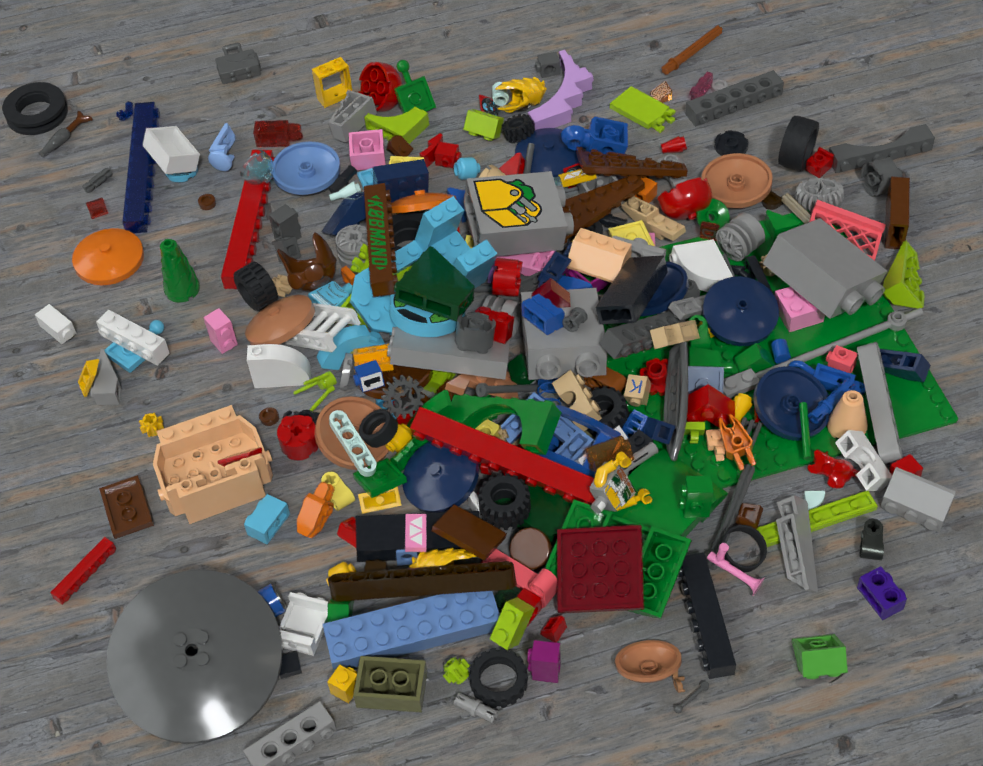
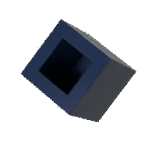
[643,417,675,445]

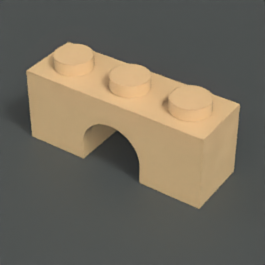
[552,370,602,431]

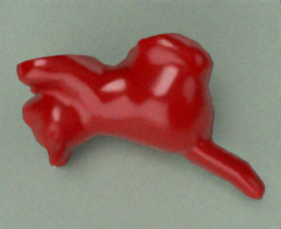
[807,449,859,489]

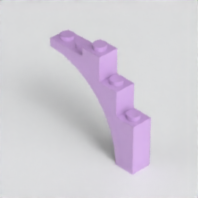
[528,50,594,130]

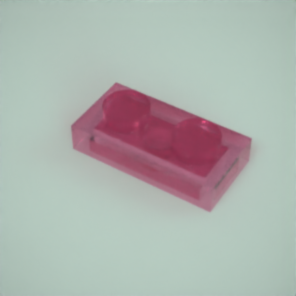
[689,71,713,100]

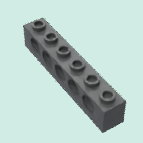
[685,70,784,127]
[599,311,686,359]

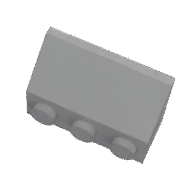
[881,467,956,533]

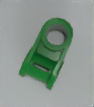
[689,315,712,350]

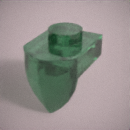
[494,586,522,613]

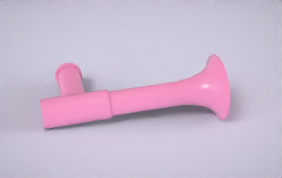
[707,543,765,596]

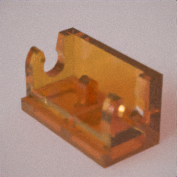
[585,436,635,472]

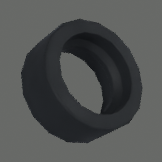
[359,409,398,448]

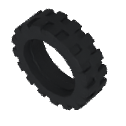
[469,648,528,708]

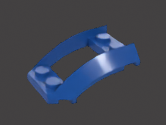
[537,405,621,478]

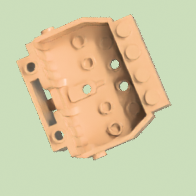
[153,405,273,524]

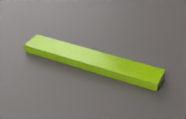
[756,491,878,547]

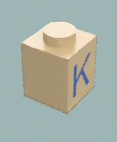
[624,374,651,407]

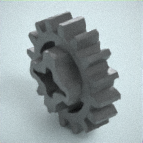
[381,375,425,419]

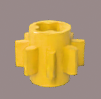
[139,413,164,437]

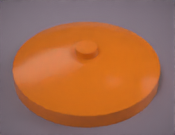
[389,190,457,213]
[72,228,144,285]

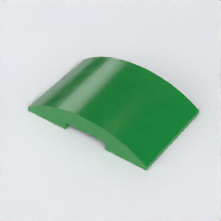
[607,449,728,537]
[545,500,692,619]

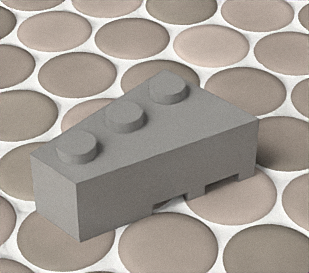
[329,90,377,142]

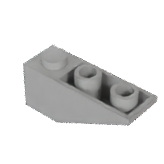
[91,349,122,405]

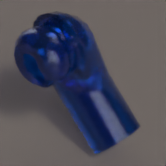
[116,101,134,121]

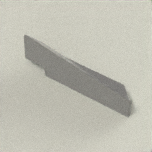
[776,496,818,593]

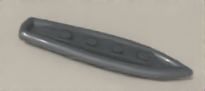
[663,341,688,461]

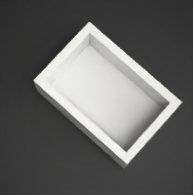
[143,126,200,174]

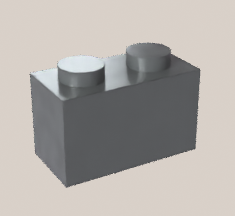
[269,204,302,240]

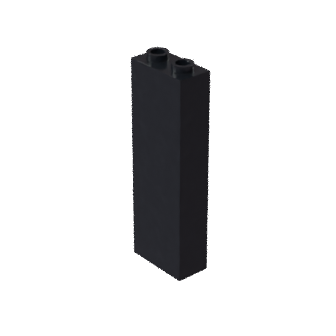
[596,255,668,324]
[355,511,483,562]

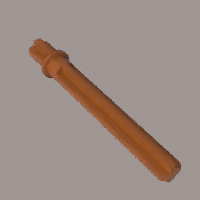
[661,25,723,75]

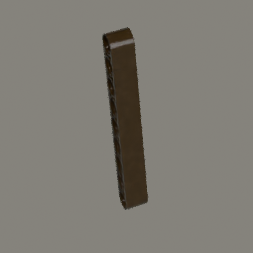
[328,561,517,601]

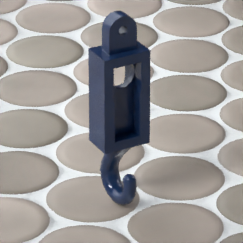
[538,242,573,288]

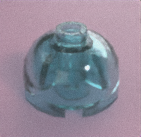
[240,150,274,185]

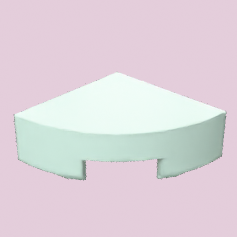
[804,491,825,510]

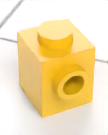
[327,665,357,704]

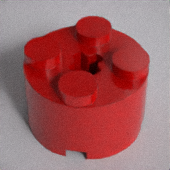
[492,258,523,297]
[277,415,319,461]

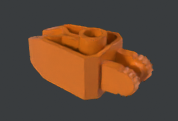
[719,414,756,471]
[297,482,334,538]

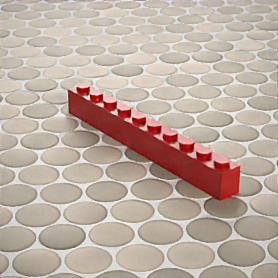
[221,150,275,289]
[410,407,595,505]

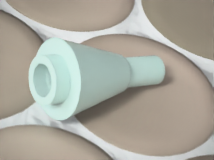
[329,181,361,201]

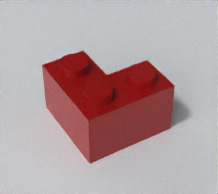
[686,384,735,428]

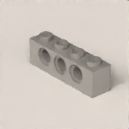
[243,701,337,766]

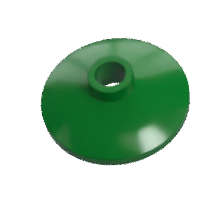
[696,199,730,234]

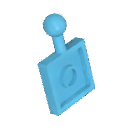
[104,320,164,373]

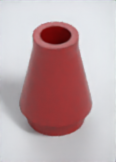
[661,136,687,154]

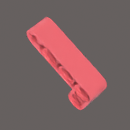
[480,549,557,608]

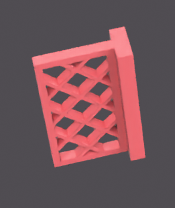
[809,200,886,261]

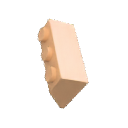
[568,228,632,283]

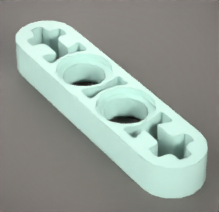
[329,410,377,477]

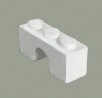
[835,430,892,491]

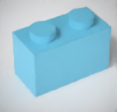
[244,494,290,545]

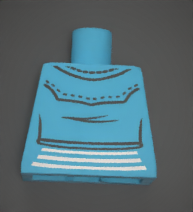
[308,281,353,307]

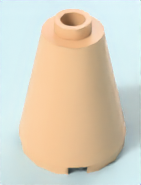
[827,390,868,439]

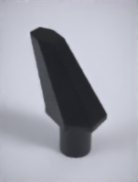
[731,265,750,278]

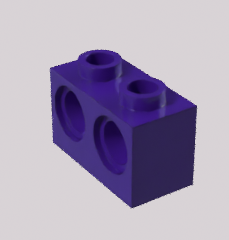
[857,566,907,621]

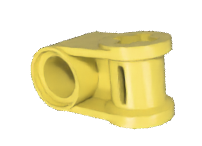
[321,472,355,511]

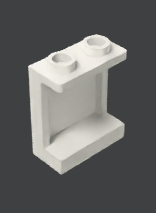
[279,592,328,656]

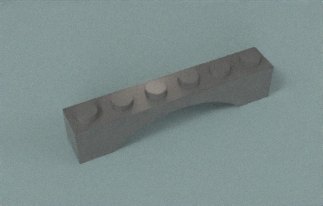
[829,124,935,173]

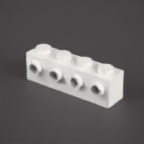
[96,310,169,366]

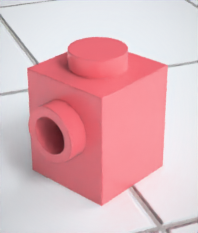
[826,345,858,373]

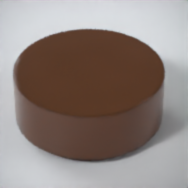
[198,194,216,210]
[259,407,279,426]

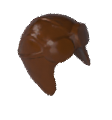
[277,232,337,292]

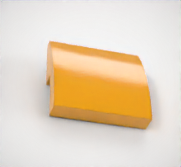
[353,343,394,372]

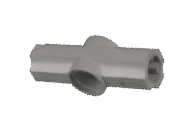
[612,236,666,257]

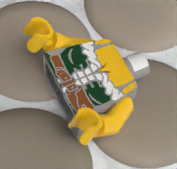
[590,452,653,514]

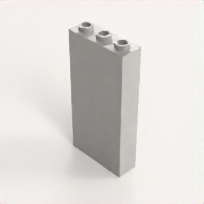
[387,326,510,380]

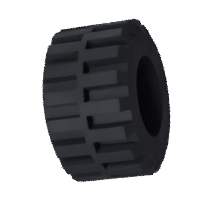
[233,261,278,311]
[586,386,630,437]
[478,473,531,530]

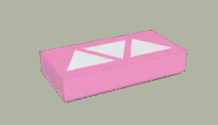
[405,514,426,552]

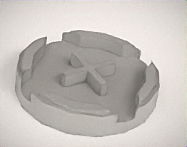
[339,353,353,391]

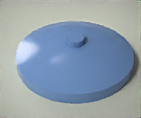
[272,141,341,195]

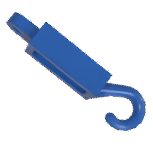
[788,360,866,395]

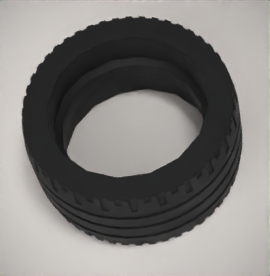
[778,116,819,171]

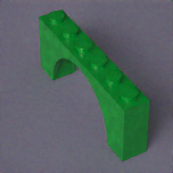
[446,394,562,455]

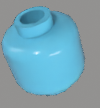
[454,157,480,180]

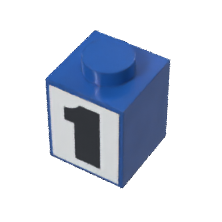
[353,360,385,393]

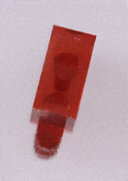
[253,120,303,147]

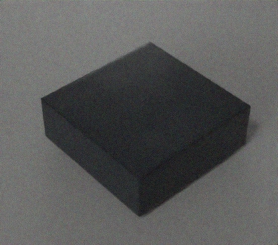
[280,651,302,679]

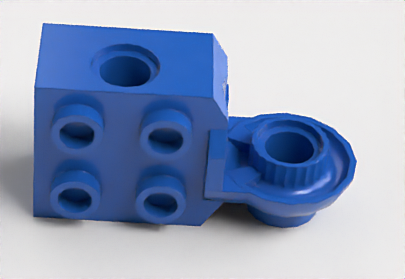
[561,116,628,154]

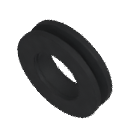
[2,82,68,135]

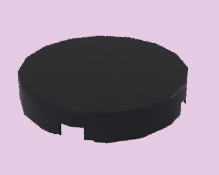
[714,130,749,156]

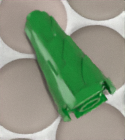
[160,239,200,303]

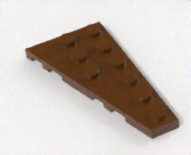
[576,147,688,178]
[562,175,645,244]

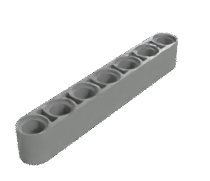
[857,342,903,464]

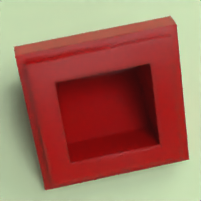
[540,616,567,643]

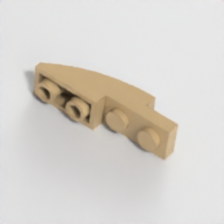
[621,196,686,241]

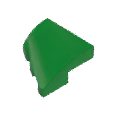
[390,438,429,472]

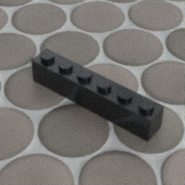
[678,552,736,679]

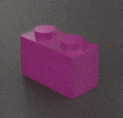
[527,640,561,683]

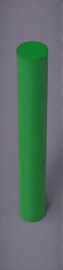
[799,402,812,460]

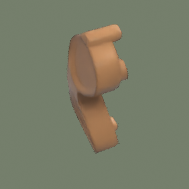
[672,670,685,693]

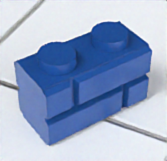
[522,294,565,335]

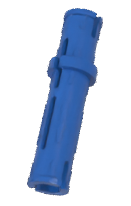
[808,378,856,424]

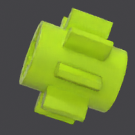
[443,657,470,685]

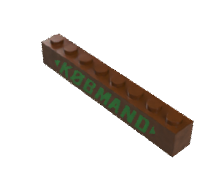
[364,183,398,297]

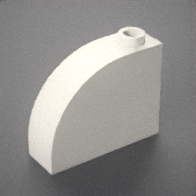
[669,239,733,292]
[247,344,312,388]

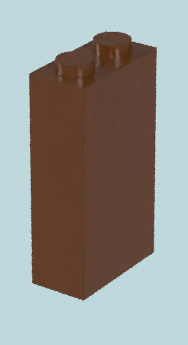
[885,176,910,250]

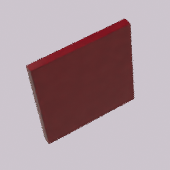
[557,525,644,614]

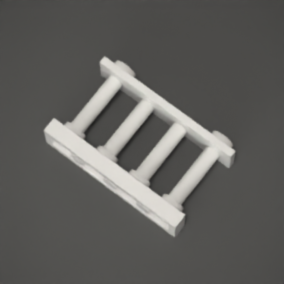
[285,303,361,352]

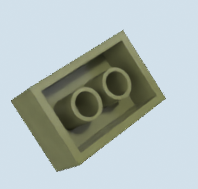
[353,656,428,713]

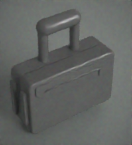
[215,42,262,84]

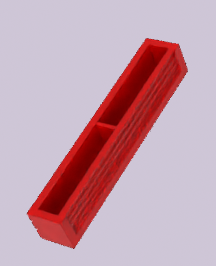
[50,537,116,605]

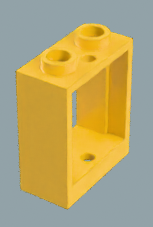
[312,57,352,108]

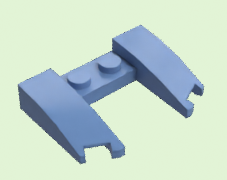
[501,392,594,461]

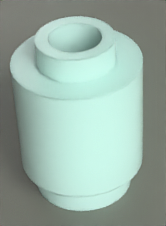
[492,82,509,106]

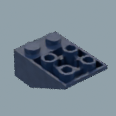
[322,191,366,236]

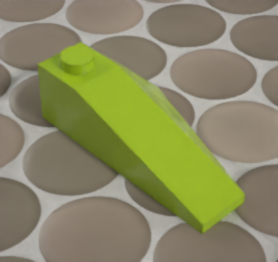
[883,240,925,309]

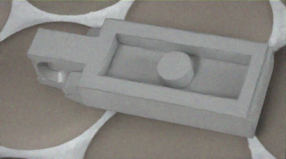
[668,297,704,320]

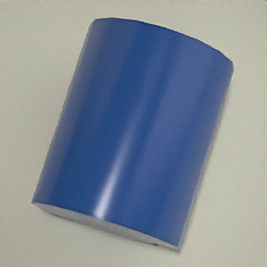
[771,339,791,364]

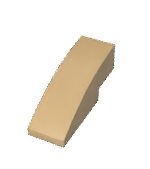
[650,320,700,349]

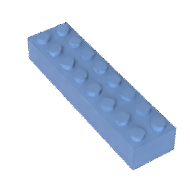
[322,591,500,672]

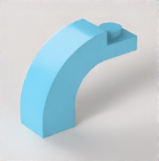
[317,325,385,370]

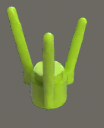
[293,371,337,412]

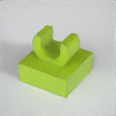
[684,422,705,444]

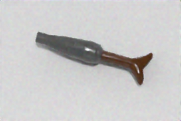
[39,111,93,157]

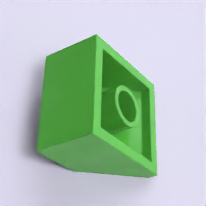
[792,634,848,679]

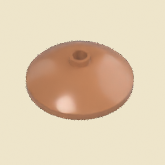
[615,640,682,683]

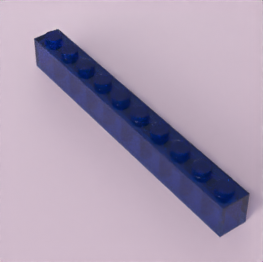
[122,102,160,234]

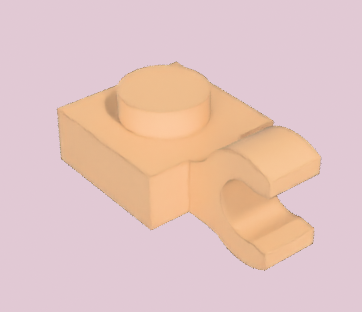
[705,429,725,461]

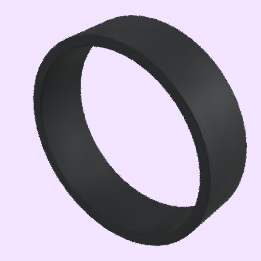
[719,525,767,573]

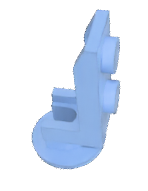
[208,123,236,171]

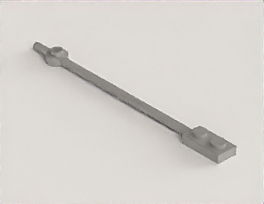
[723,308,923,399]

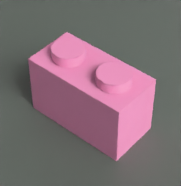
[203,308,238,354]

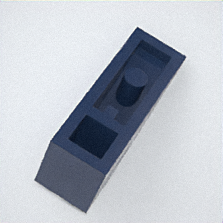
[880,349,931,382]

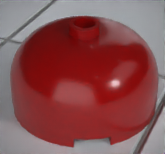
[358,62,402,112]
[657,177,712,220]

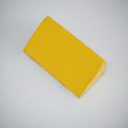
[78,359,99,397]
[358,487,402,514]

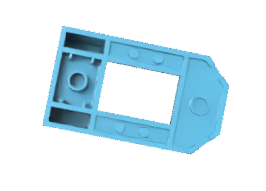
[350,196,498,335]

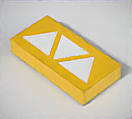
[558,169,597,187]

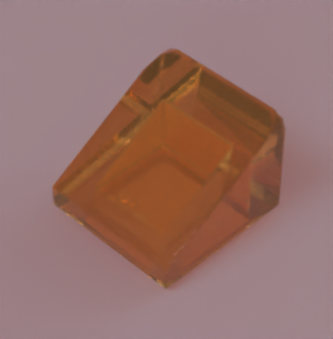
[650,81,672,103]

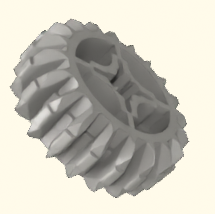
[795,177,844,212]

